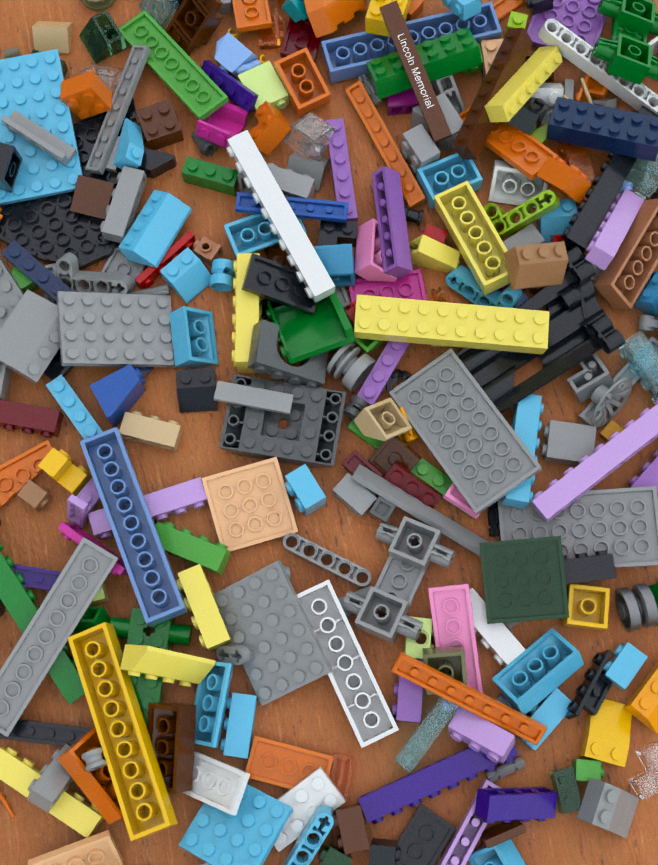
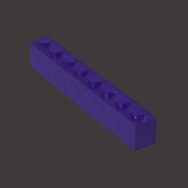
[357,731,519,825]

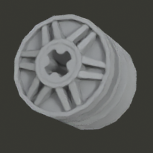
[326,342,376,392]

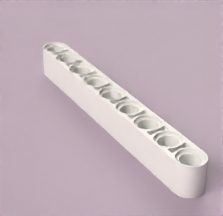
[538,19,658,115]

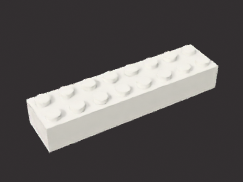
[297,580,399,748]

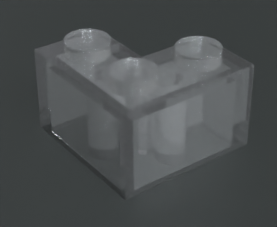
[629,742,658,800]

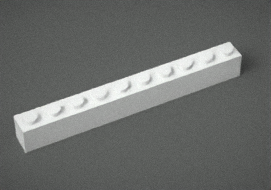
[226,130,335,303]

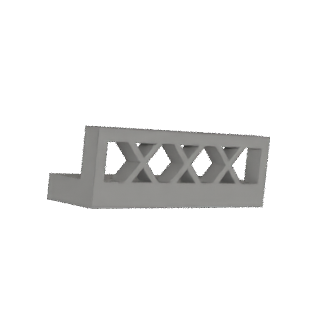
[1,110,77,166]

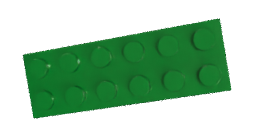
[366,28,482,99]

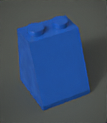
[90,364,146,428]

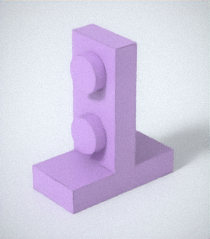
[67,477,101,528]

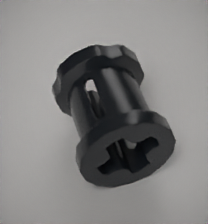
[405,206,424,226]

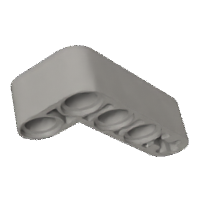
[55,252,133,294]

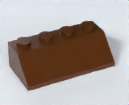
[147,703,196,794]

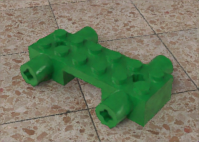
[591,0,658,85]
[110,608,192,727]

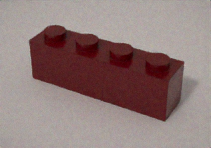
[0,399,64,438]

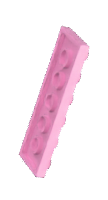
[428,583,483,710]

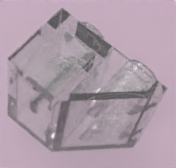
[284,112,335,162]

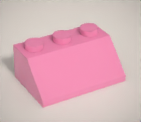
[355,218,397,282]

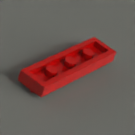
[135,231,196,290]

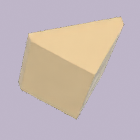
[32,21,73,55]

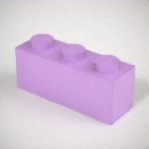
[448,707,515,764]

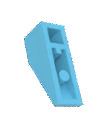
[113,118,144,169]

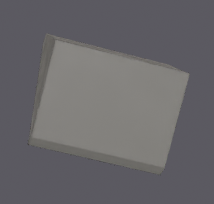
[287,150,329,192]

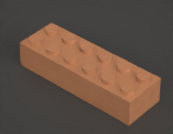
[594,199,658,310]

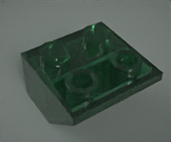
[79,10,127,64]

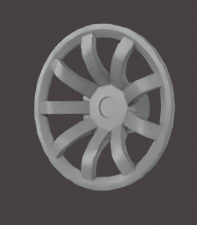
[591,378,632,428]

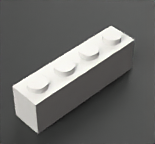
[470,588,526,667]

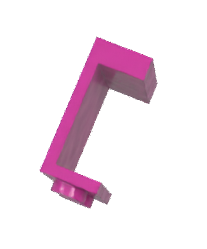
[196,102,249,148]

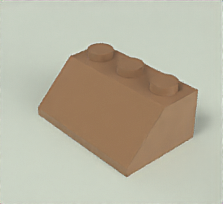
[504,241,568,290]

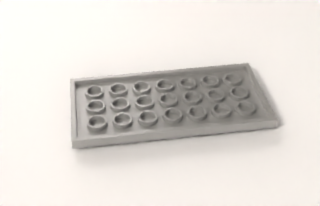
[389,348,542,515]
[498,486,658,568]

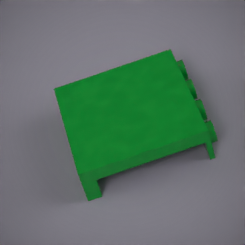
[265,291,355,364]

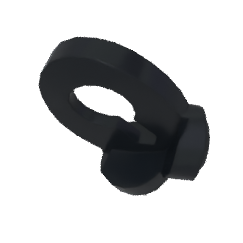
[387,369,412,396]

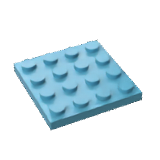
[178,784,293,865]

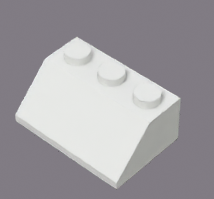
[488,159,547,208]

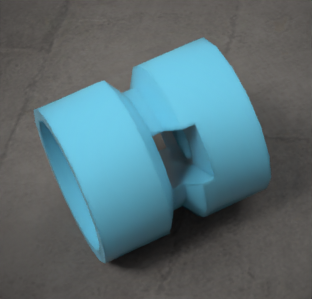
[209,258,235,292]

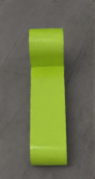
[484,190,560,238]

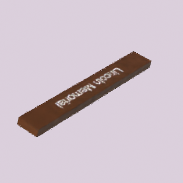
[379,0,452,143]

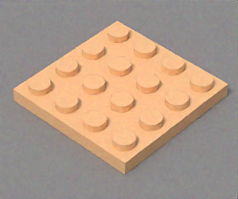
[201,457,298,552]

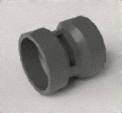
[343,395,369,420]

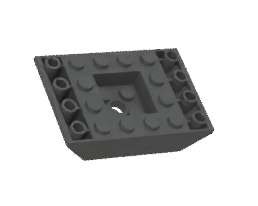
[219,374,346,468]

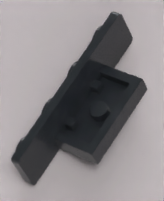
[565,650,613,720]

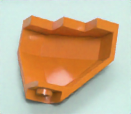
[304,0,367,38]

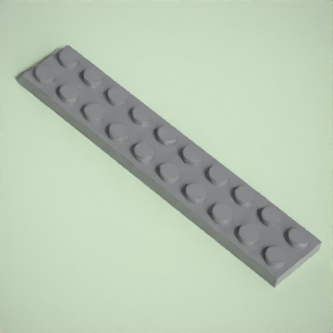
[0,537,119,737]

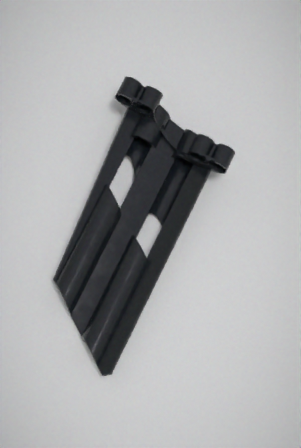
[456,246,626,413]

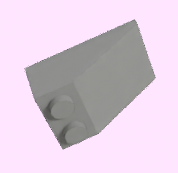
[577,777,639,839]

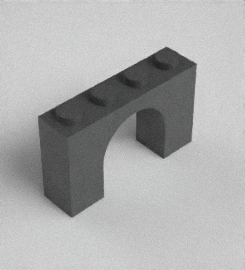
[247,319,328,388]

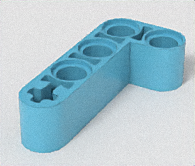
[446,265,522,308]
[283,805,334,865]

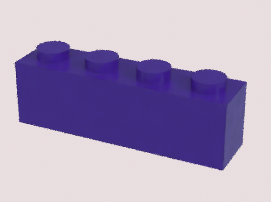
[475,787,558,824]

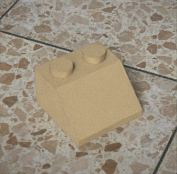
[353,397,412,441]

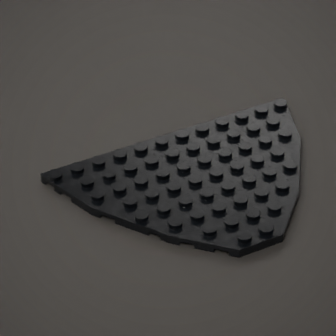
[0,98,137,271]

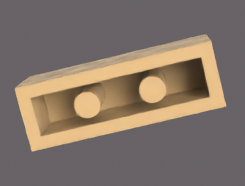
[119,411,183,452]

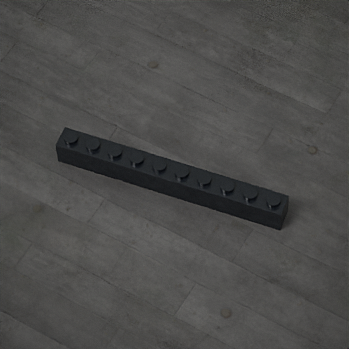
[561,105,658,253]

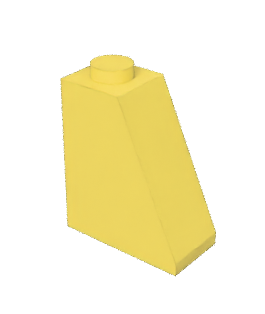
[409,234,460,273]

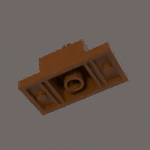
[165,0,223,56]

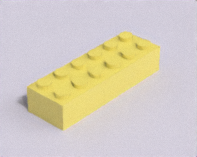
[434,180,510,296]
[232,253,262,373]

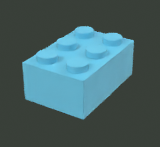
[416,153,483,209]

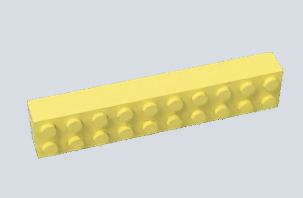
[353,295,549,354]

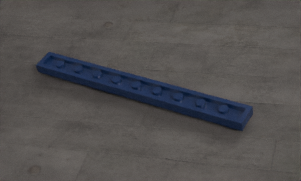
[1,240,154,379]

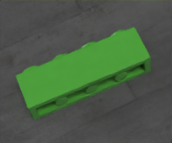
[156,521,231,575]

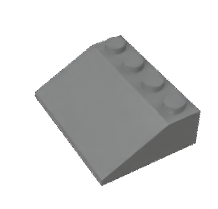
[0,289,60,384]

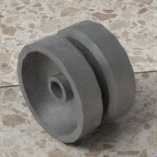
[614,582,658,632]

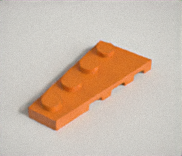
[0,440,53,509]

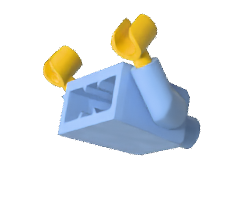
[214,29,269,77]

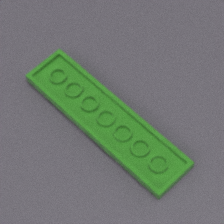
[117,10,229,121]

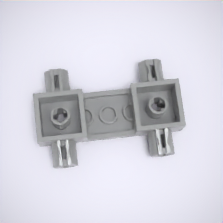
[342,516,455,644]

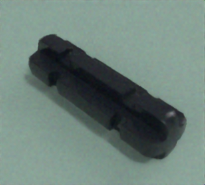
[487,501,500,537]

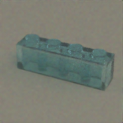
[619,331,658,403]
[394,697,460,773]

